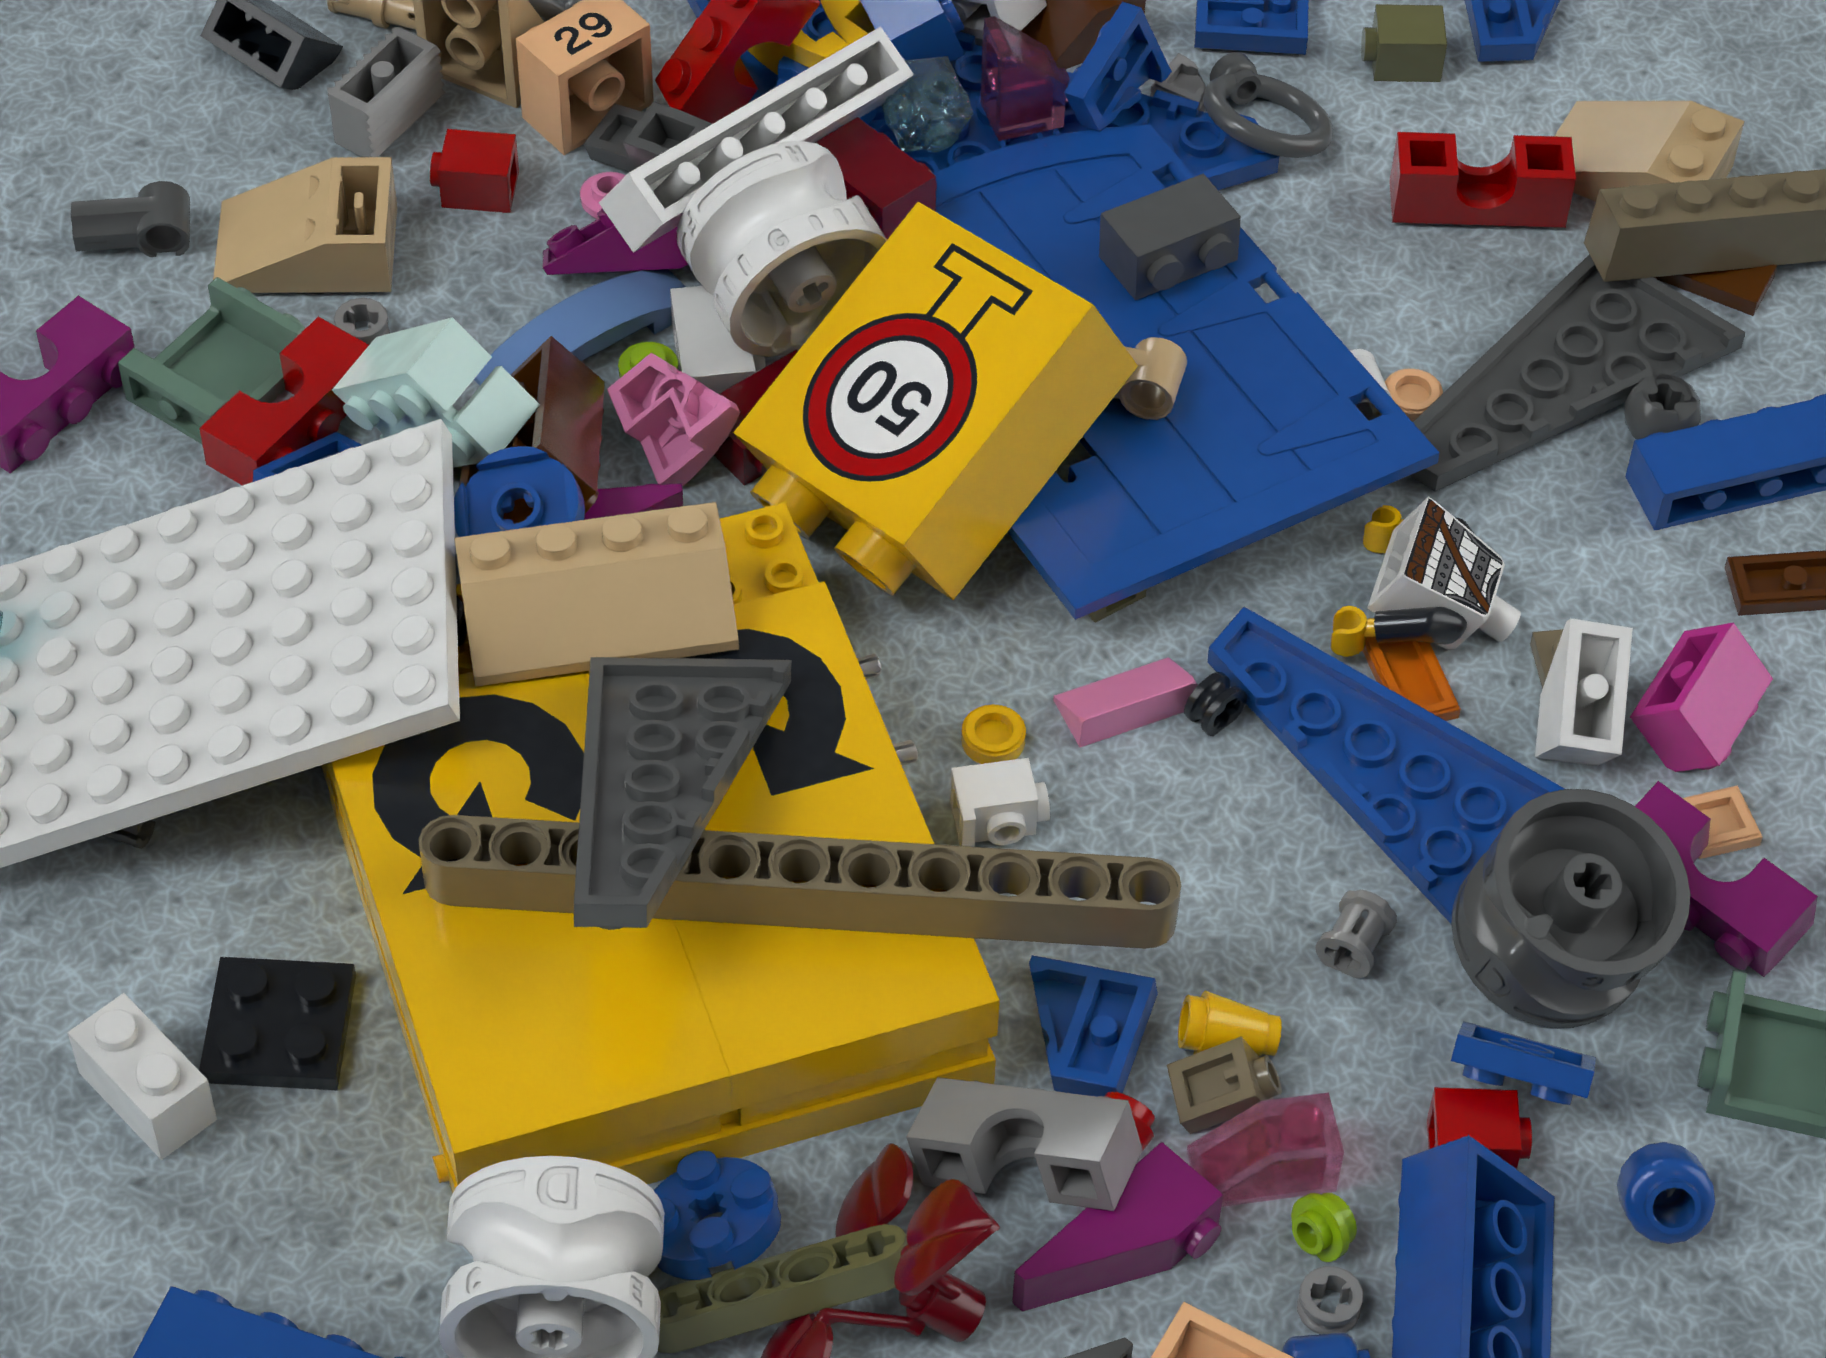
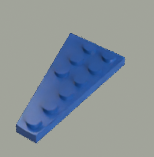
[1207,607,1565,924]

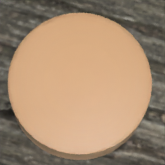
[1385,369,1443,422]

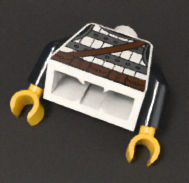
[1331,496,1521,657]

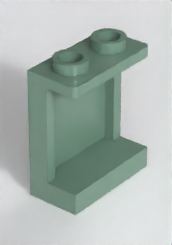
[118,277,305,444]
[1697,970,1826,1139]

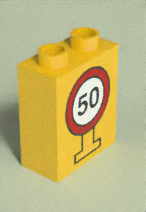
[733,202,1138,600]

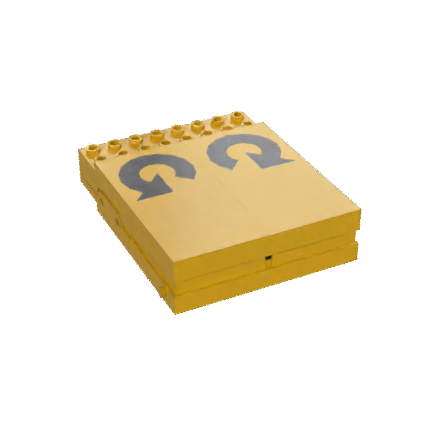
[321,502,1000,1194]

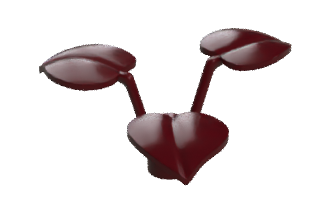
[761,1143,1000,1358]

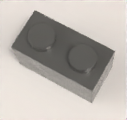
[1099,173,1241,300]

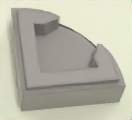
[1150,53,1206,112]

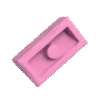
[1053,657,1198,747]

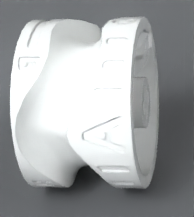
[677,141,887,357]
[439,1156,664,1358]

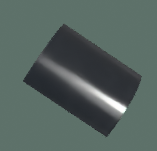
[200,0,343,90]

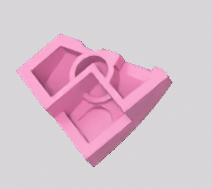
[607,353,740,487]

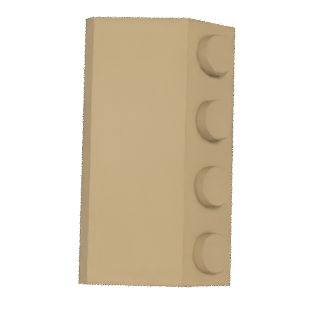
[454,502,739,687]

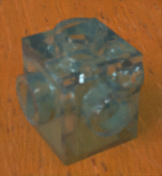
[881,56,974,152]

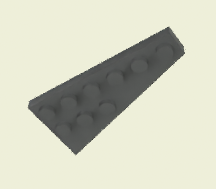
[1410,254,1746,492]
[574,657,792,930]

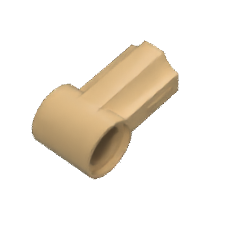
[1113,337,1188,420]

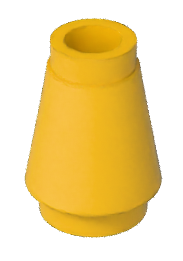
[1178,991,1282,1056]

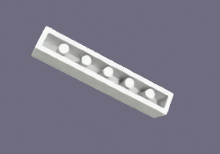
[599,27,914,253]

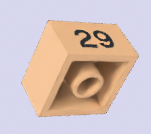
[515,0,654,155]

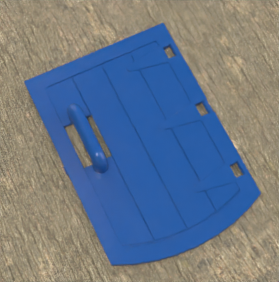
[933,124,1439,620]

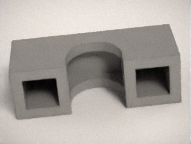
[906,1077,1143,1211]

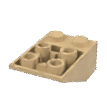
[213,157,397,293]

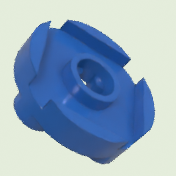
[454,446,585,537]
[654,1150,781,1280]

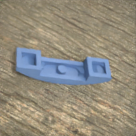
[474,269,686,386]

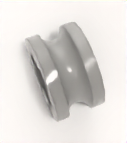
[334,298,390,345]
[1297,1266,1363,1334]

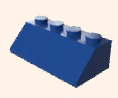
[1392,1135,1555,1358]

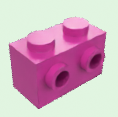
[1630,622,1773,772]

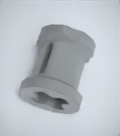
[1316,889,1397,979]

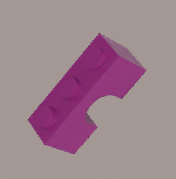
[0,295,135,474]
[1635,781,1818,977]

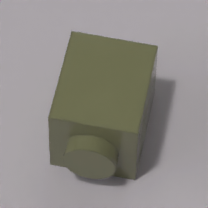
[1361,4,1447,82]

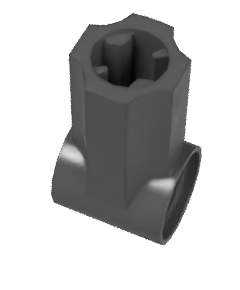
[71,181,190,257]

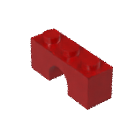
[655,0,821,124]
[1390,132,1576,228]
[199,316,369,486]

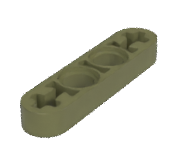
[658,1224,908,1353]

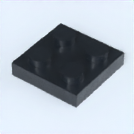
[199,957,356,1091]

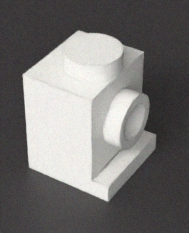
[950,758,1050,847]

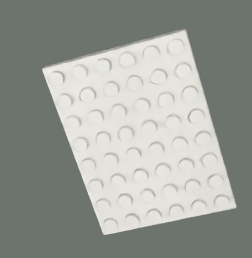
[0,419,460,868]

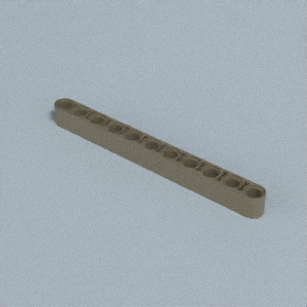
[419,815,1181,949]

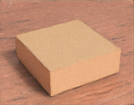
[1683,785,1763,859]

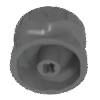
[1451,789,1690,1028]

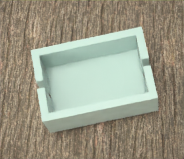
[332,317,540,467]

